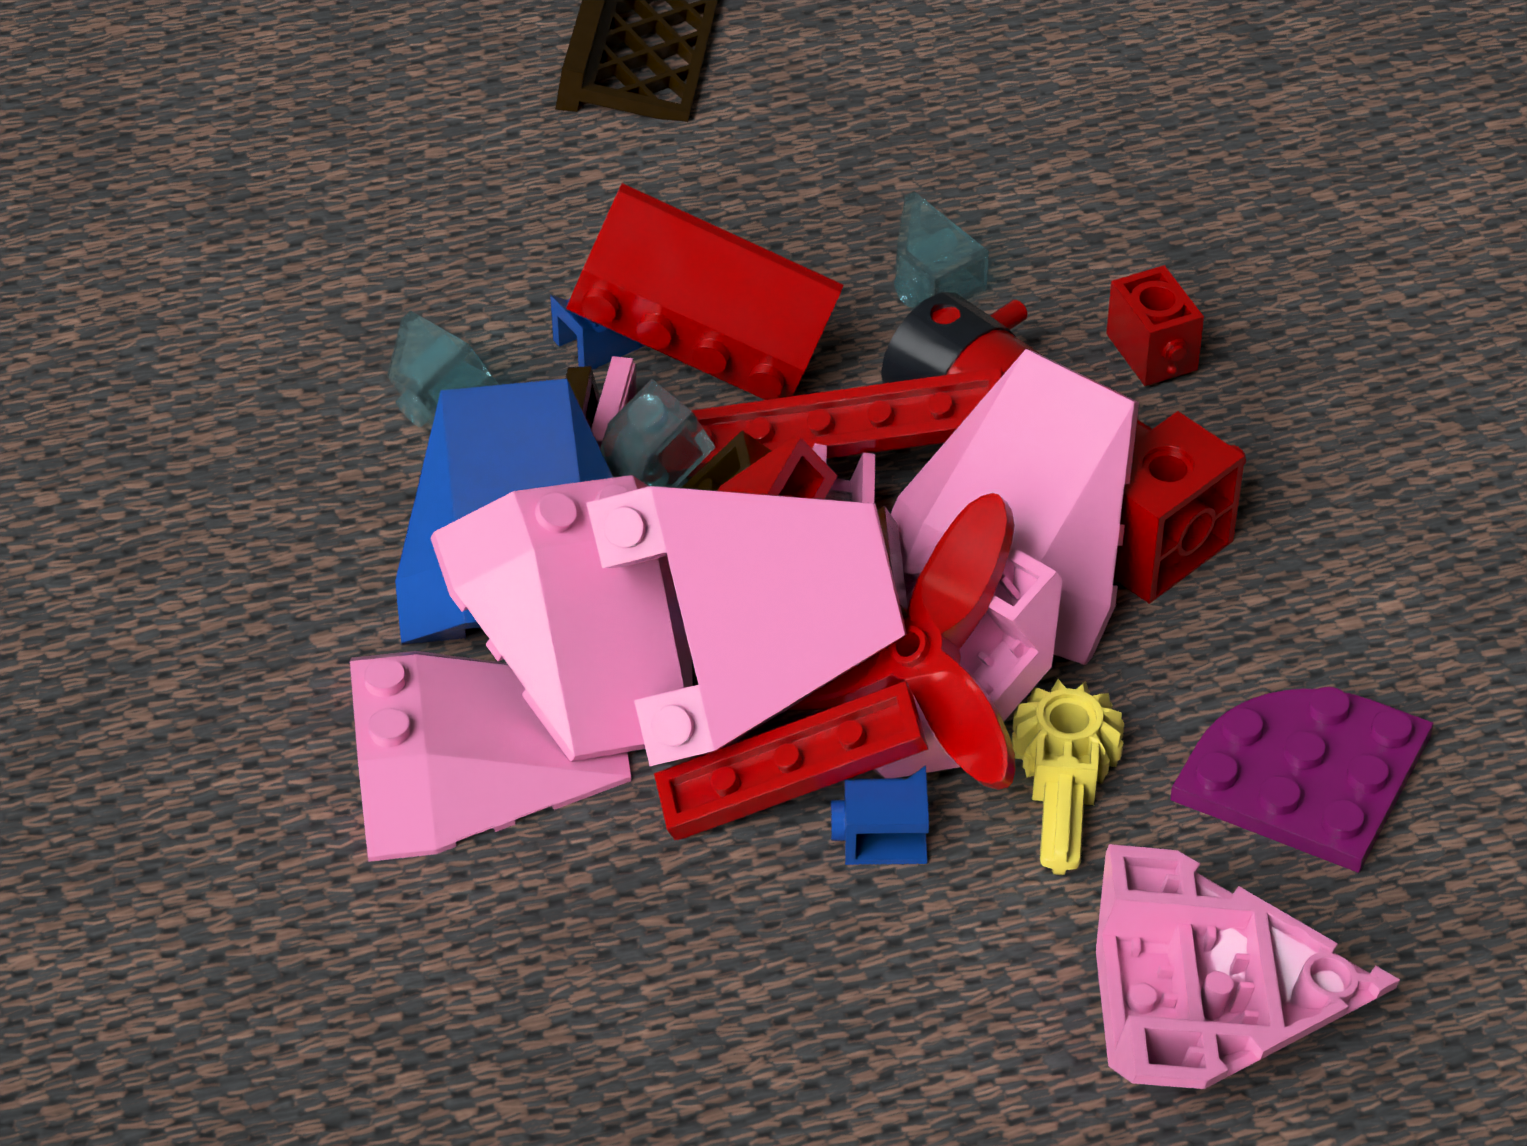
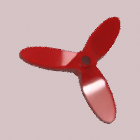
[788,493,1015,790]

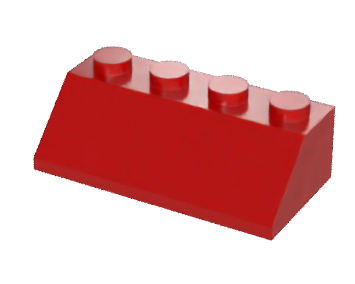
[566,183,844,400]

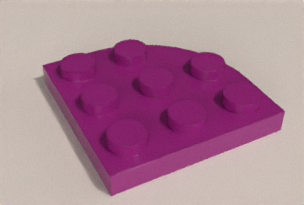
[1170,687,1434,873]

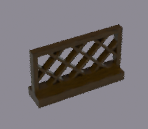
[555,0,718,122]

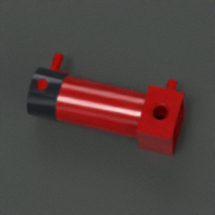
[881,292,1246,604]

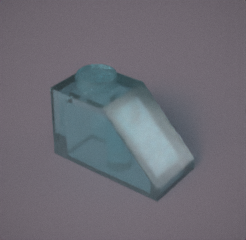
[894,191,989,308]
[387,311,499,428]
[600,379,715,488]

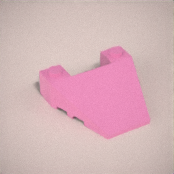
[587,486,907,766]

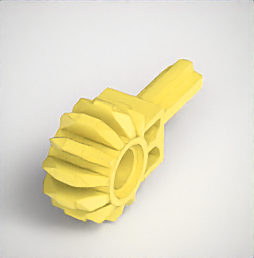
[1012,679,1124,875]

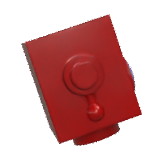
[1106,265,1204,386]

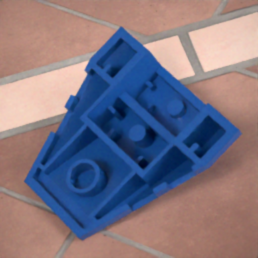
[395,379,614,645]

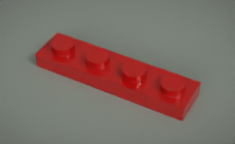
[654,681,928,840]

